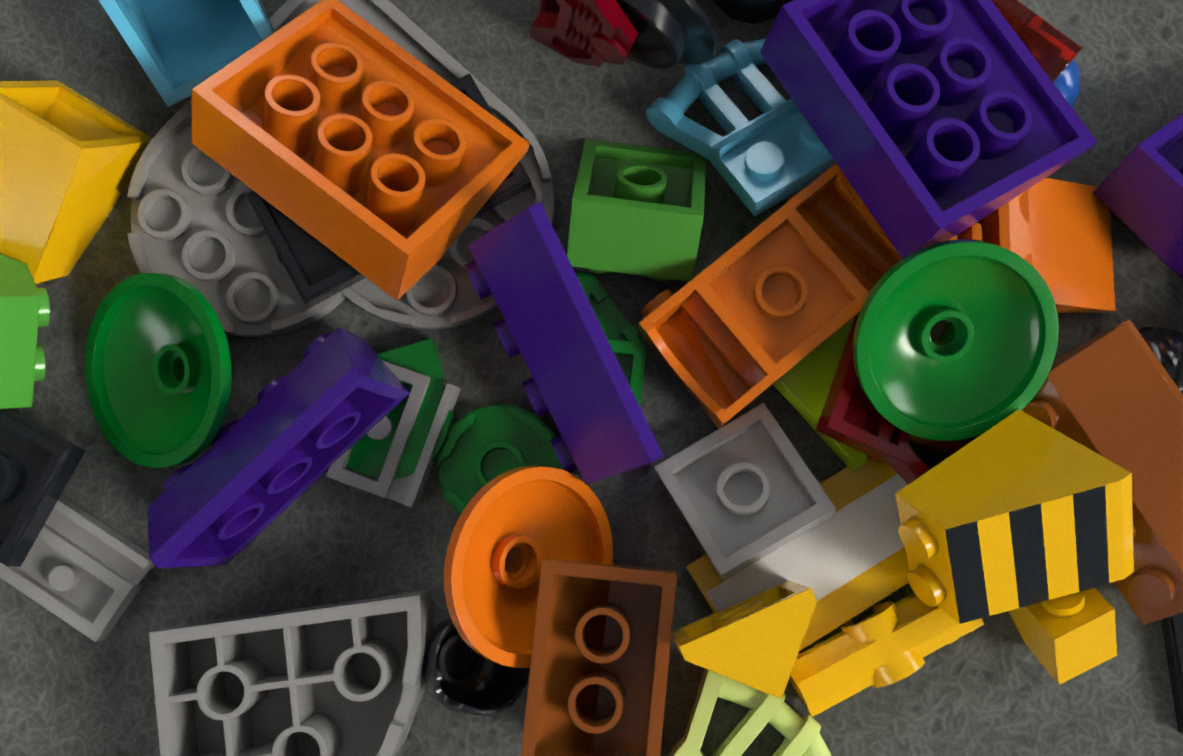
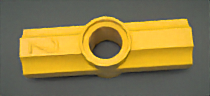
[789,593,984,717]

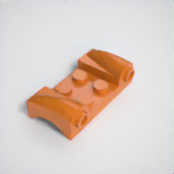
[638,163,902,428]

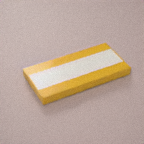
[685,443,915,652]

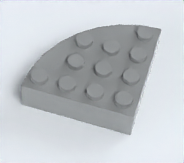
[149,590,433,756]

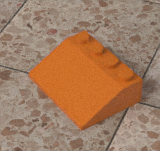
[191,0,530,301]

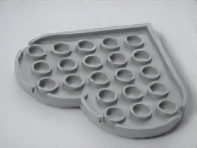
[127,0,555,337]

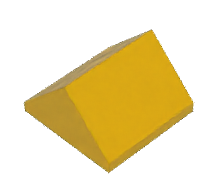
[671,580,817,699]

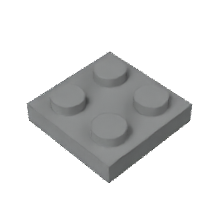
[654,403,835,582]

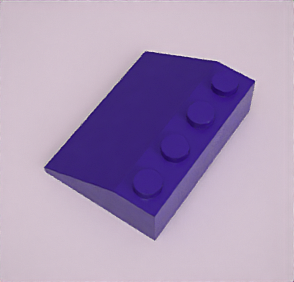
[760,0,1097,259]

